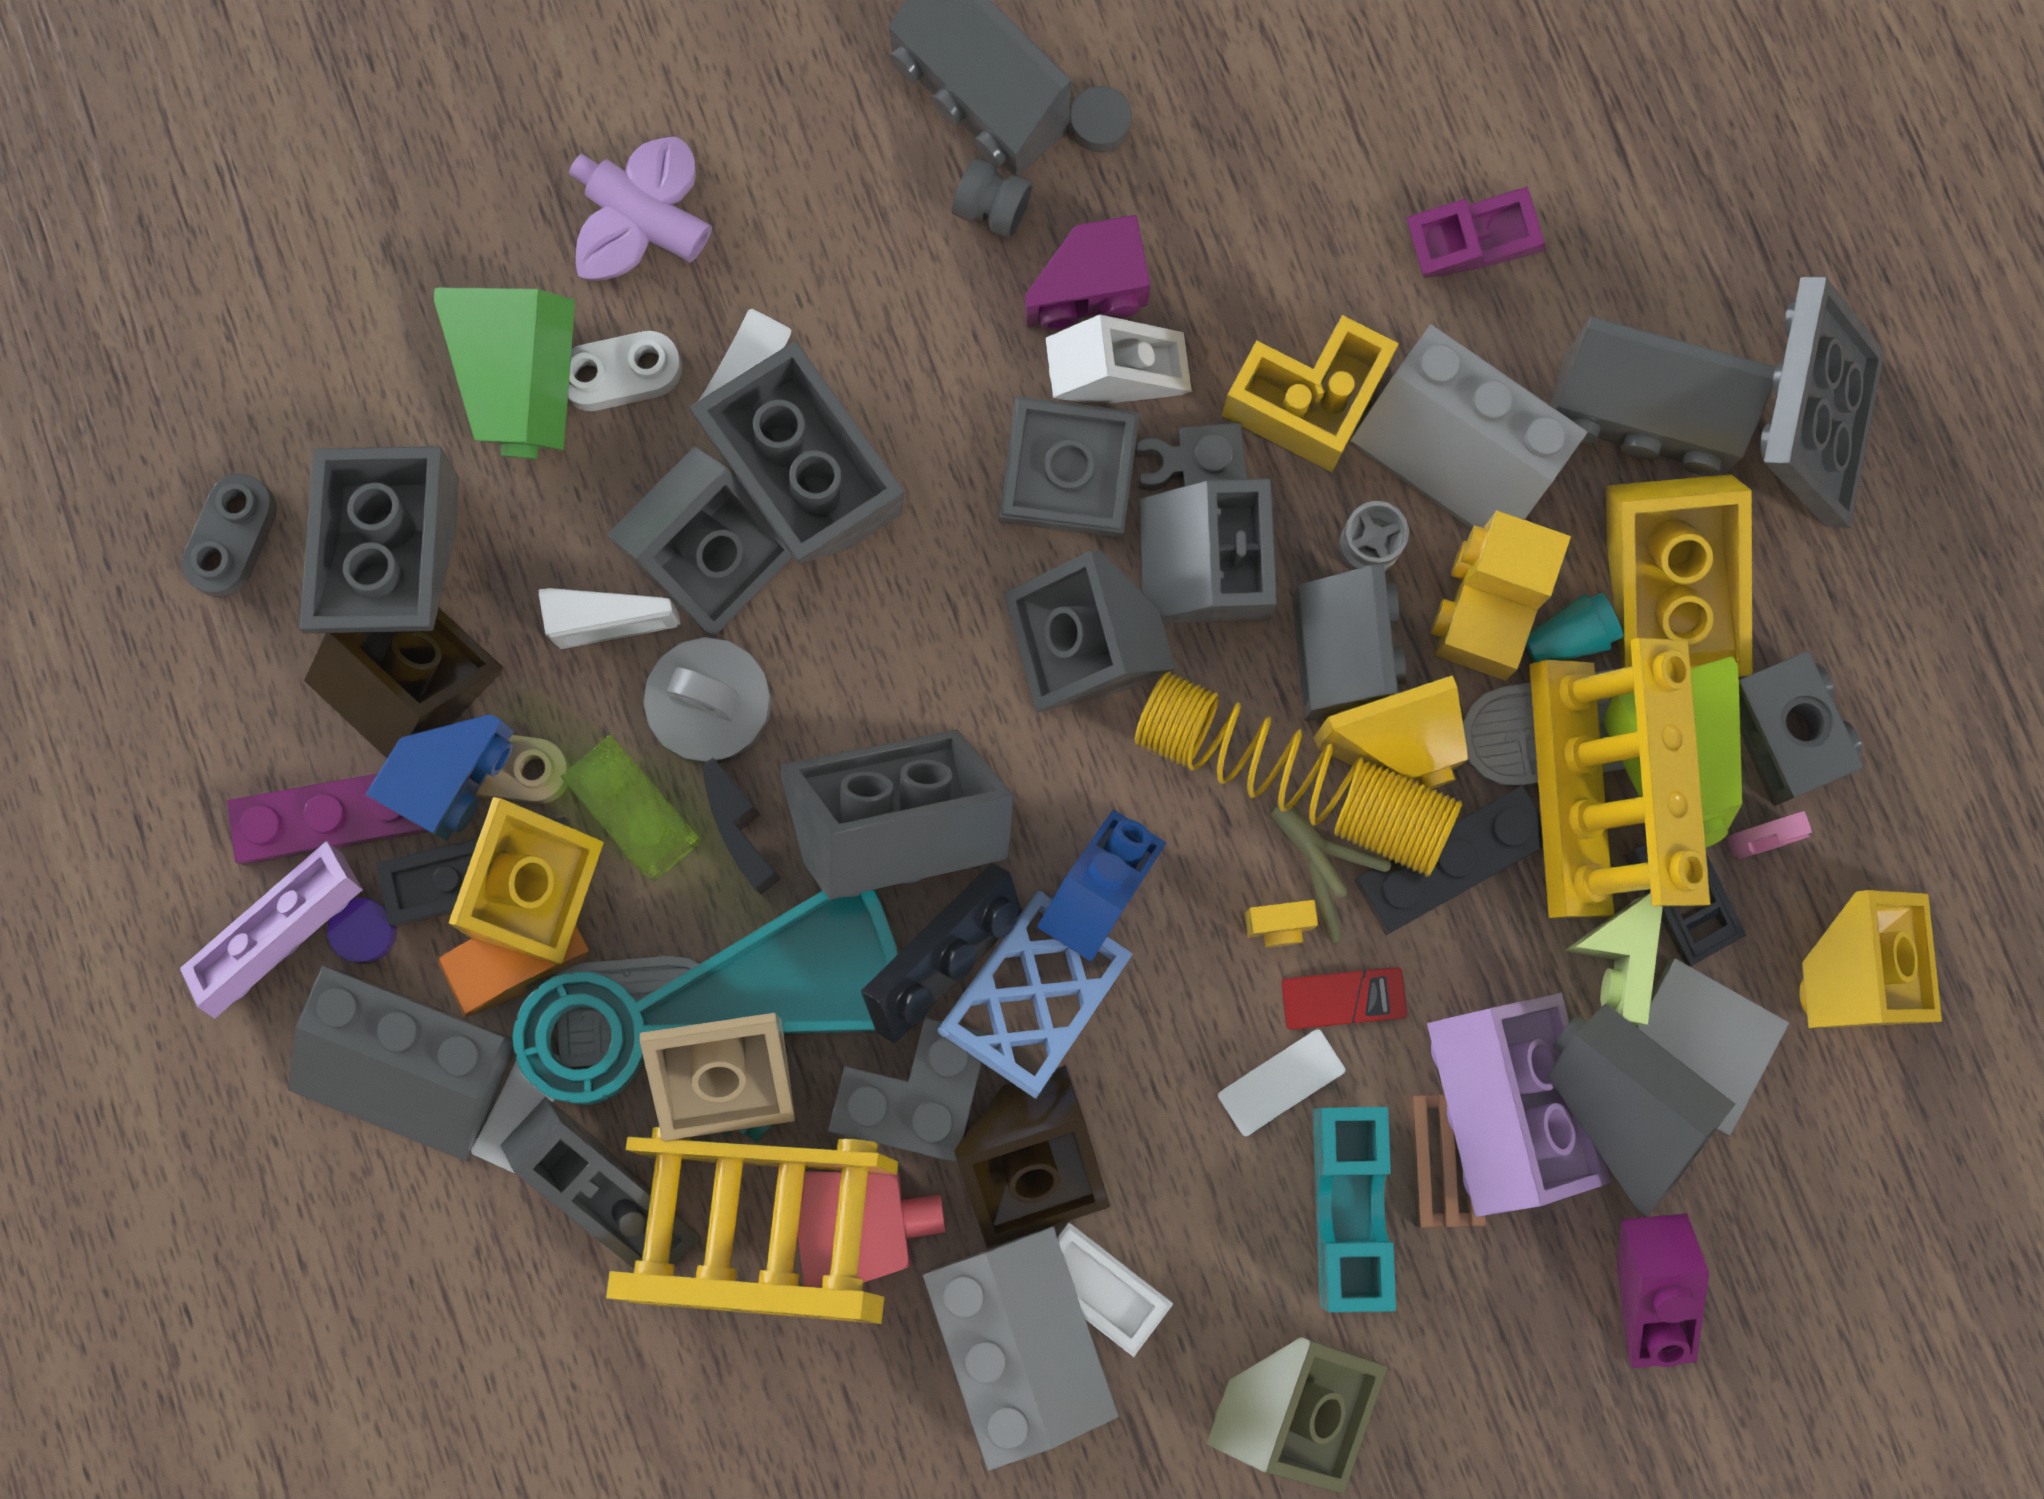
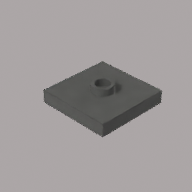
[999,396,1140,538]

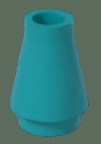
[1526,592,1623,663]

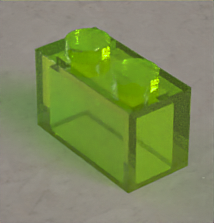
[560,735,703,882]

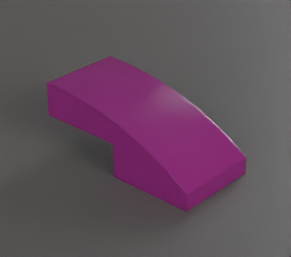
[1406,186,1545,278]

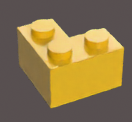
[1222,315,1399,472]
[1430,510,1571,681]

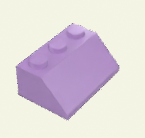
[1427,992,1611,1217]

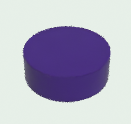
[327,898,397,964]

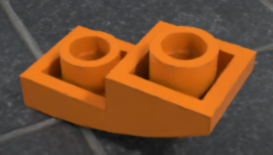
[438,925,589,1018]

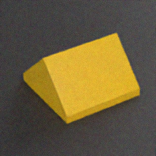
[449,797,604,965]

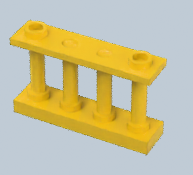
[1529,637,1710,918]
[606,1127,898,1324]

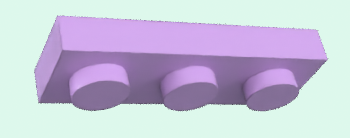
[180,841,363,1019]

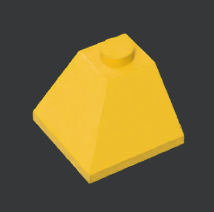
[1313,675,1468,789]
[1799,890,1942,1028]

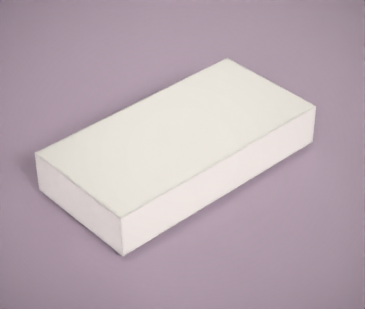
[1058,1222,1173,1357]

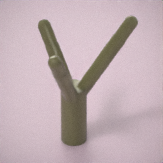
[1271,800,1391,943]

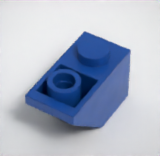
[365,714,514,841]
[1037,809,1167,962]

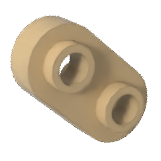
[475,735,571,804]

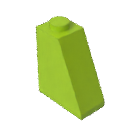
[1602,656,1742,848]

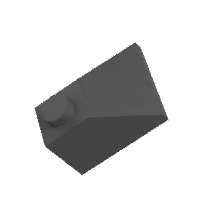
[1004,550,1176,712]

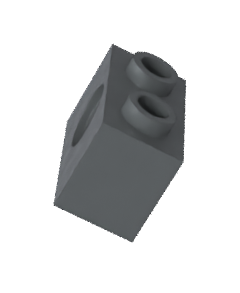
[1739,651,1865,806]

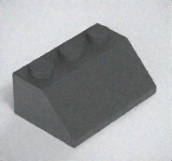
[889,0,1071,175]
[1550,316,1776,476]
[689,340,905,564]
[781,729,1013,900]
[288,966,514,1162]

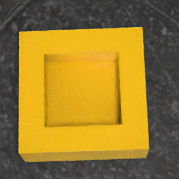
[1244,900,1318,948]

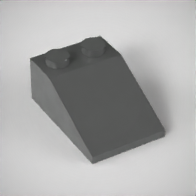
[299,446,459,633]

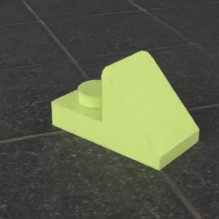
[1566,893,1663,1026]

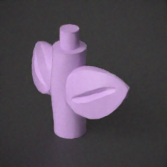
[569,136,712,281]

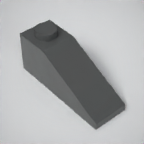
[500,1096,701,1269]

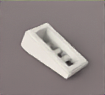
[539,588,681,649]

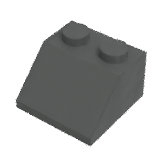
[607,446,793,638]

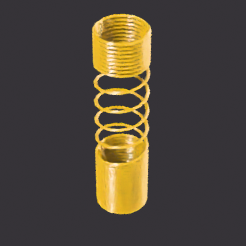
[1134,671,1462,877]

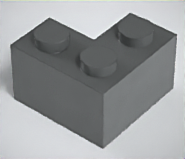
[828,1017,989,1163]

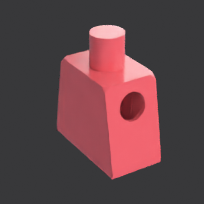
[798,1170,946,1288]

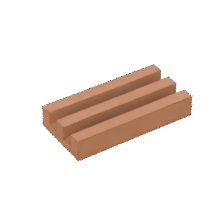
[1410,1095,1486,1228]

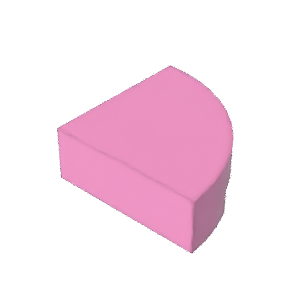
[1726,811,1812,860]

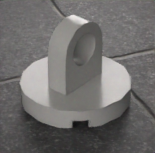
[643,637,772,764]

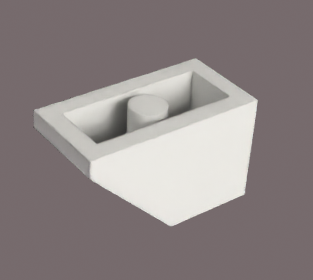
[1046,315,1192,405]

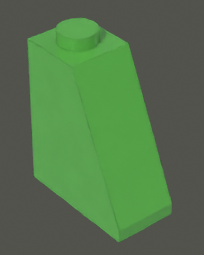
[434,288,575,460]

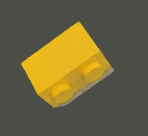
[1605,474,1753,677]

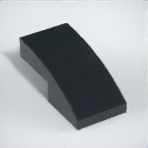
[703,757,781,895]

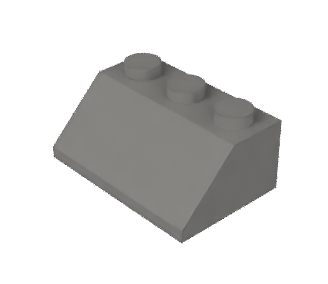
[1349,324,1588,529]
[923,1226,1119,1471]

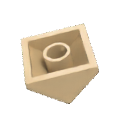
[640,1013,795,1141]

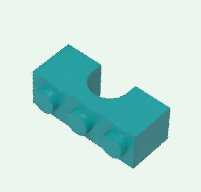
[1312,1107,1396,1312]

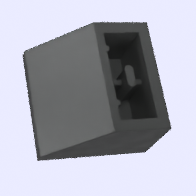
[1139,479,1277,624]
[1292,564,1406,721]

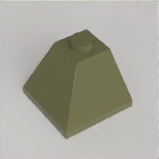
[1206,1337,1388,1494]

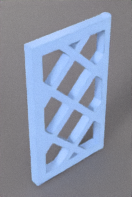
[938,891,1133,1099]

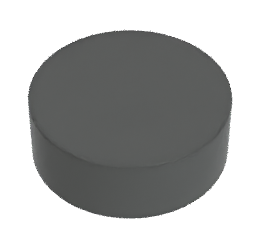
[1070,86,1132,152]

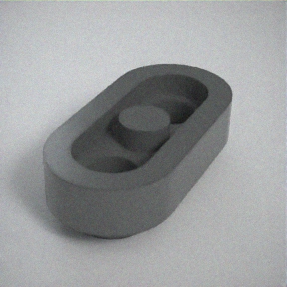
[182,474,277,598]

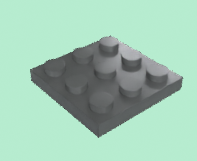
[1761,277,1885,528]

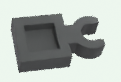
[1135,422,1247,491]

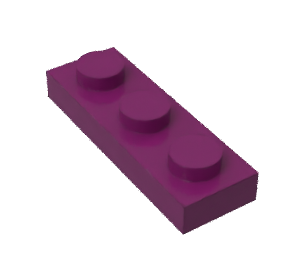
[227,773,429,865]

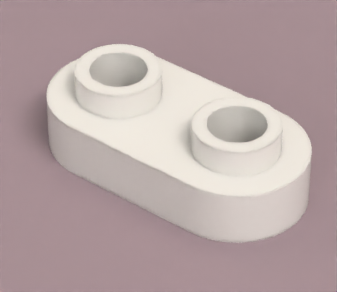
[568,331,683,411]

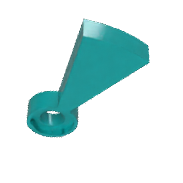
[512,890,908,1105]

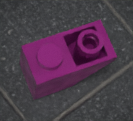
[1025,215,1151,330]
[1617,1213,1710,1368]

